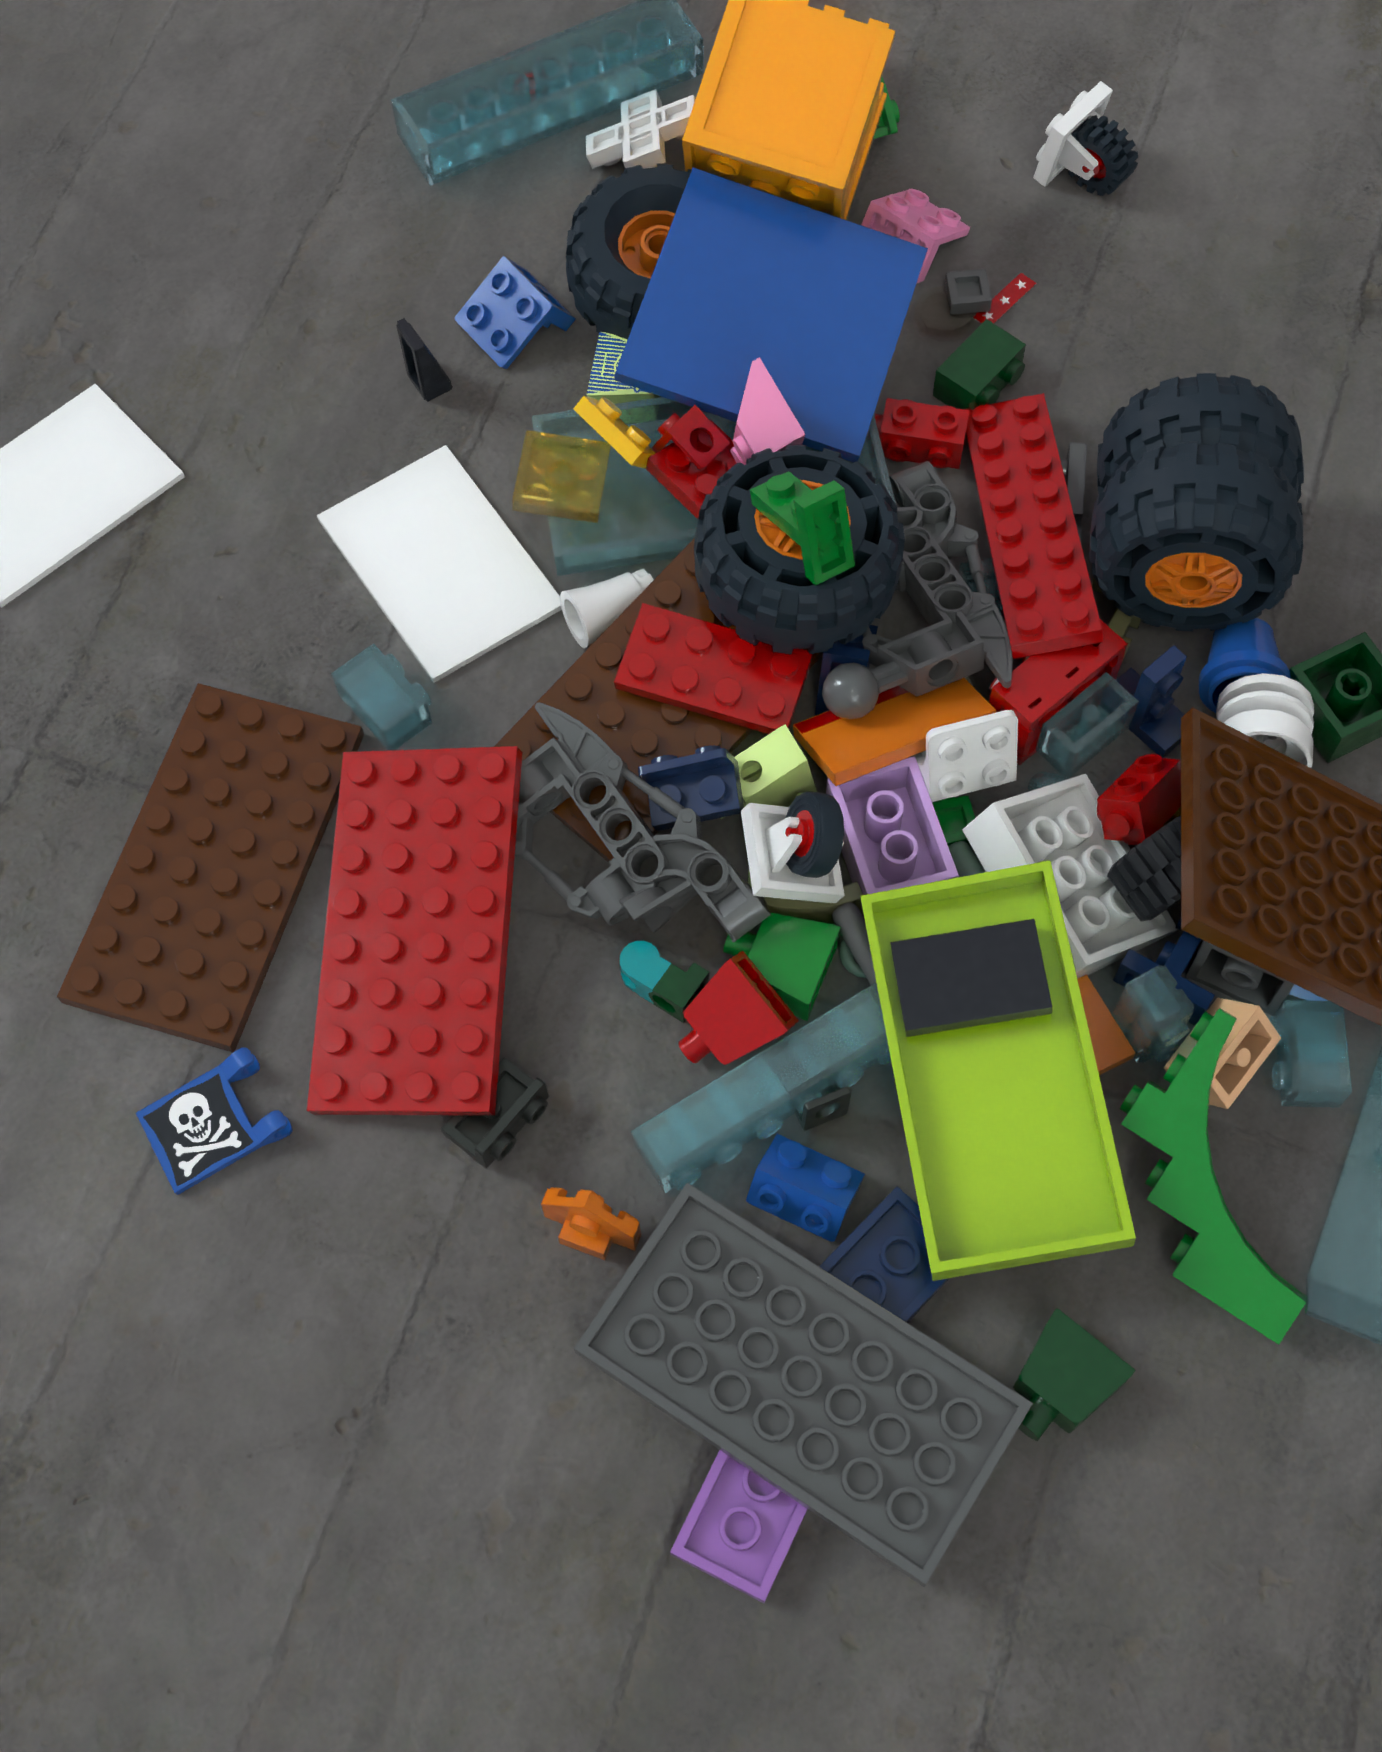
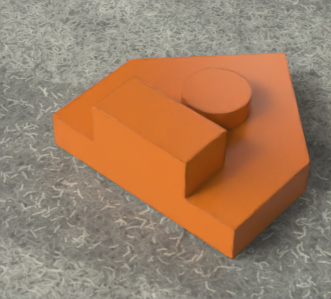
[541,1187,641,1260]

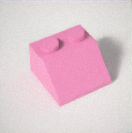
[731,357,805,465]

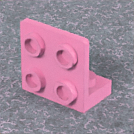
[861,189,970,284]

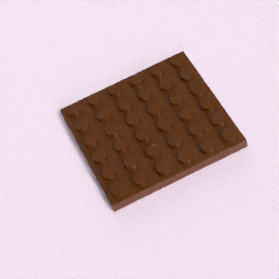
[1181,707,1382,1026]

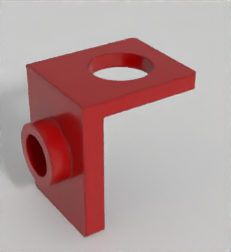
[651,405,730,470]

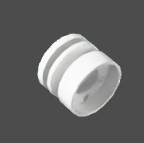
[1216,673,1314,768]

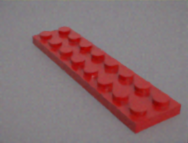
[964,393,1103,659]

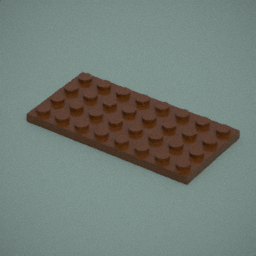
[494,538,835,863]
[57,683,364,1052]

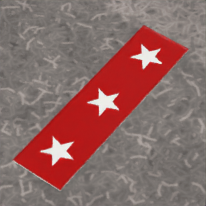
[973,273,1037,324]

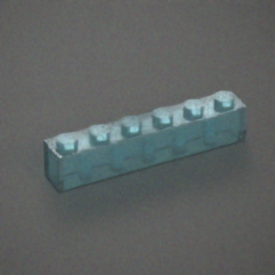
[631,983,891,1193]

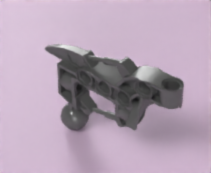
[822,461,1013,719]
[515,702,771,943]

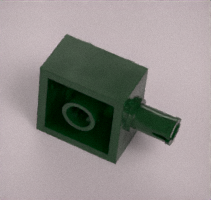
[1289,632,1382,763]

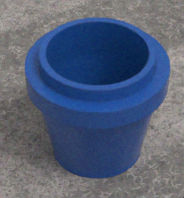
[1199,618,1291,713]

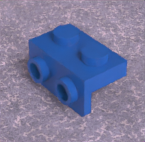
[746,1134,865,1242]

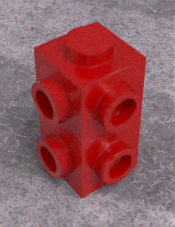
[872,398,970,469]
[1097,754,1181,845]

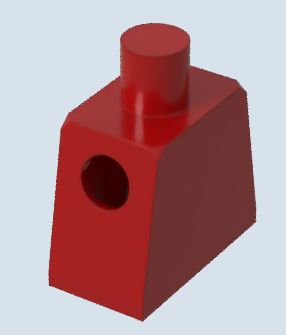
[678,951,799,1065]

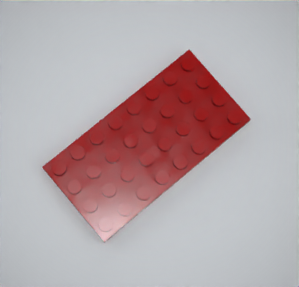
[307,746,523,1116]

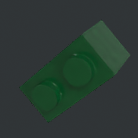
[932,319,1026,410]

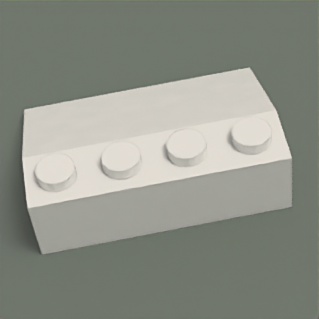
[962,774,1178,979]

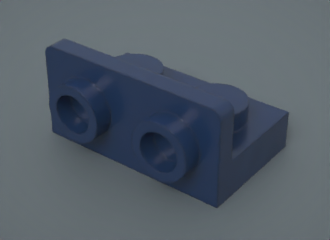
[638,745,744,831]

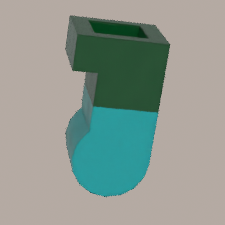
[620,941,709,1023]

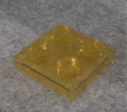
[512,430,611,523]

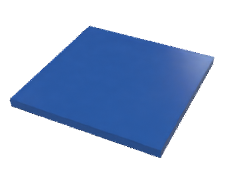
[614,167,928,463]

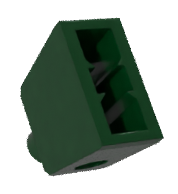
[1013,1308,1136,1441]

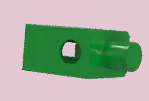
[723,913,841,1021]

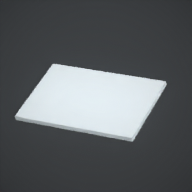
[0,384,185,608]
[317,445,562,683]

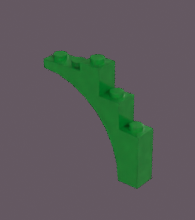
[1119,1008,1306,1345]

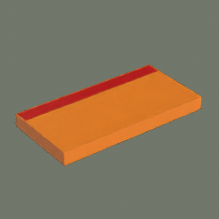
[793,678,996,786]

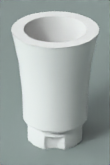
[560,569,654,648]

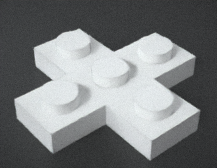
[586,89,695,169]

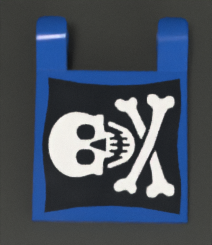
[136,1048,293,1195]

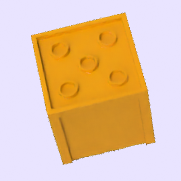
[682,0,895,220]

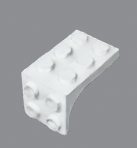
[911,676,1018,802]

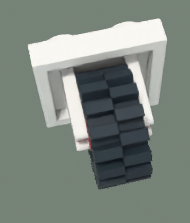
[1033,81,1138,196]

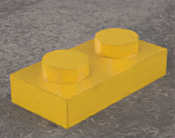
[573,396,655,469]

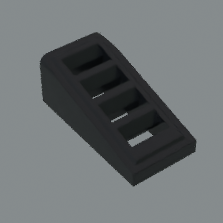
[396,318,453,402]

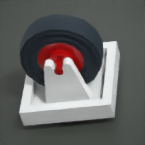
[741,791,845,904]

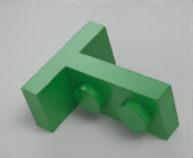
[750,471,855,585]

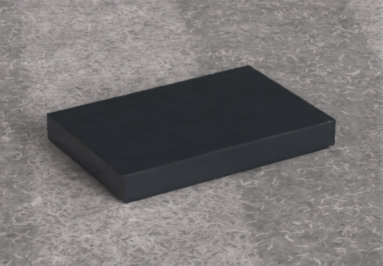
[890,919,1052,1037]

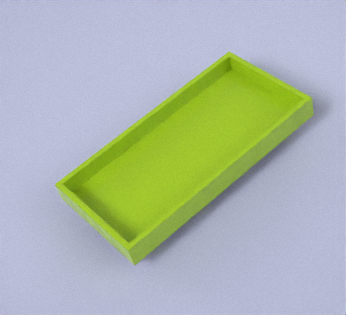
[860,860,1136,1281]

